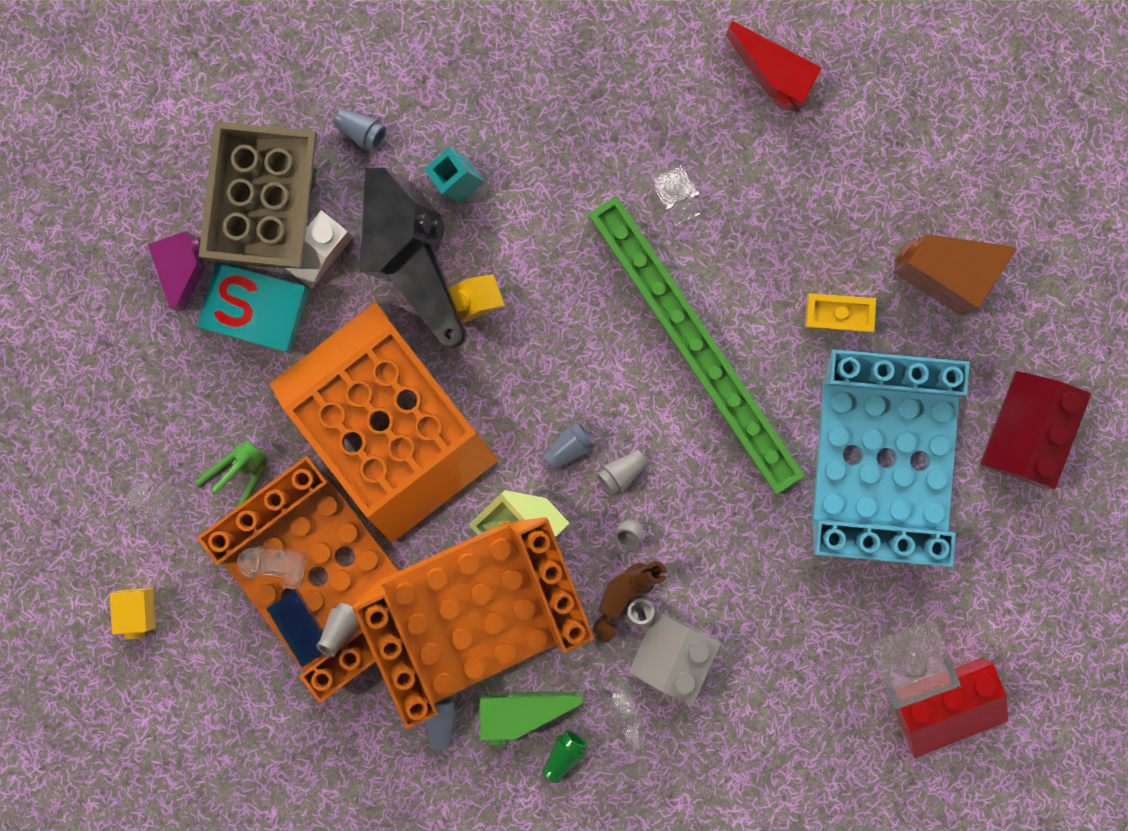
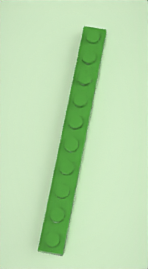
[588,195,805,495]

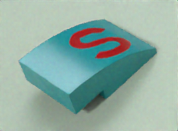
[197,263,310,354]

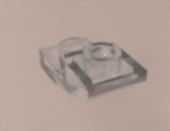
[612,681,646,755]

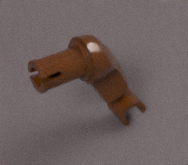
[593,561,667,642]

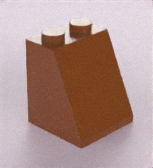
[893,234,1016,315]

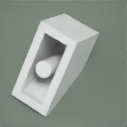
[286,210,353,289]

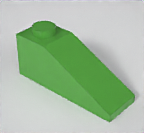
[480,691,583,746]

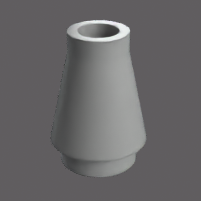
[597,449,648,496]
[316,603,360,657]

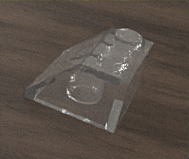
[864,620,961,710]

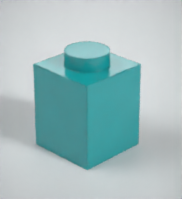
[425,147,485,203]

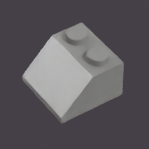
[628,610,721,706]

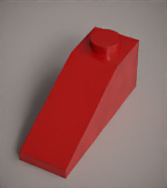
[726,20,822,111]

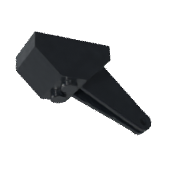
[360,168,467,347]

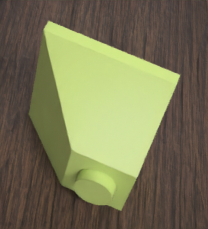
[468,490,569,537]

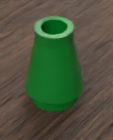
[542,730,588,783]

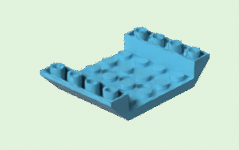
[812,349,970,567]

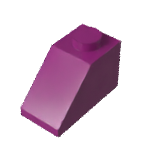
[148,231,205,312]

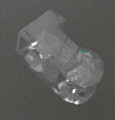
[237,546,307,590]

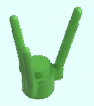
[196,440,268,507]

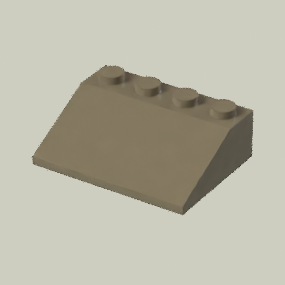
[199,121,317,268]

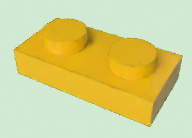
[805,293,877,333]

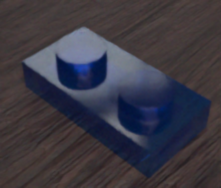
[266,590,323,667]

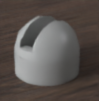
[614,519,643,549]
[628,599,655,628]

